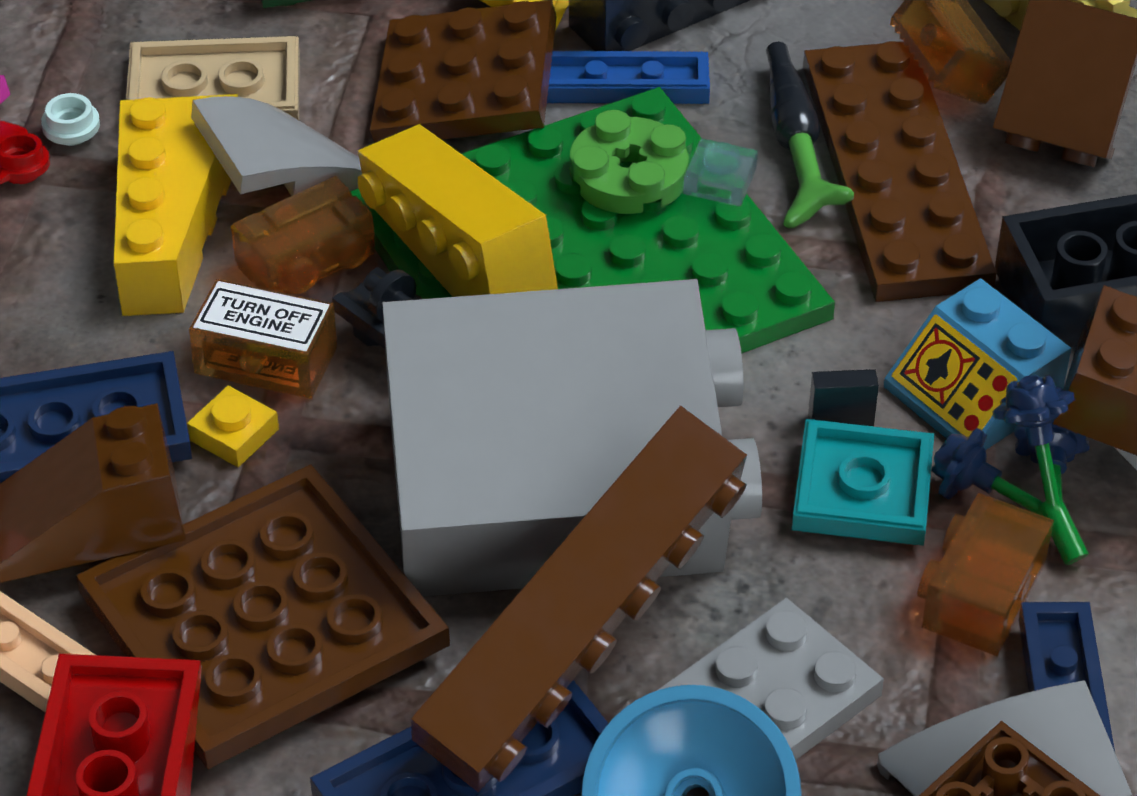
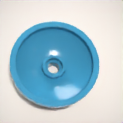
[582,685,802,796]

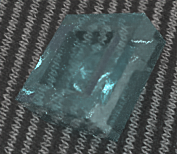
[683,138,758,206]

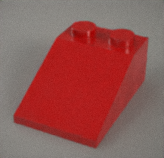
[26,654,202,796]

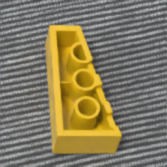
[114,94,238,316]
[357,124,558,297]

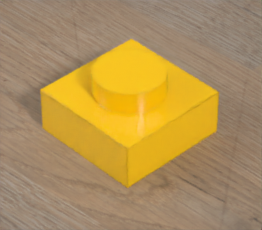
[187,385,279,468]

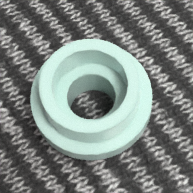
[41,93,100,146]

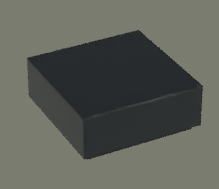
[808,369,879,427]

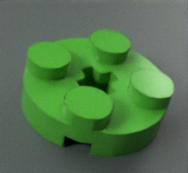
[570,110,689,214]

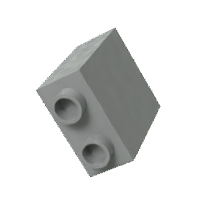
[382,279,762,596]

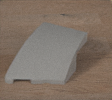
[191,96,362,203]
[877,680,1133,796]

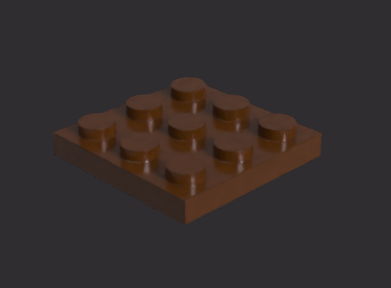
[370,0,557,143]

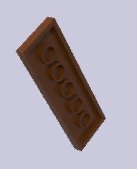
[803,40,997,302]

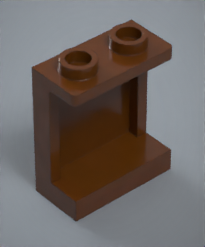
[993,0,1137,167]

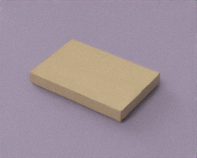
[126,36,300,120]

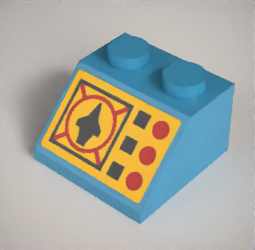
[883,278,1071,450]

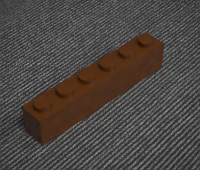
[411,405,747,793]

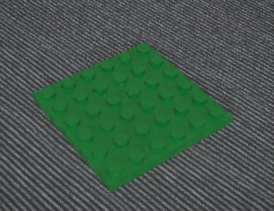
[347,87,835,354]

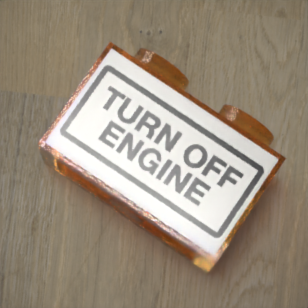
[189,279,337,399]

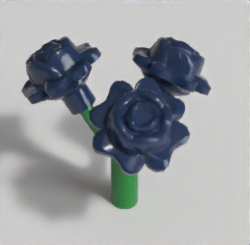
[931,375,1090,565]

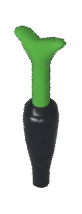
[766,41,854,228]

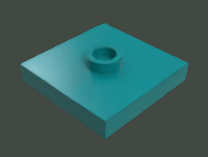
[792,419,935,546]

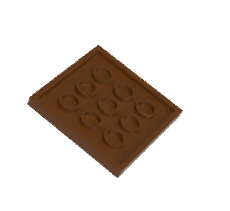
[76,464,450,770]

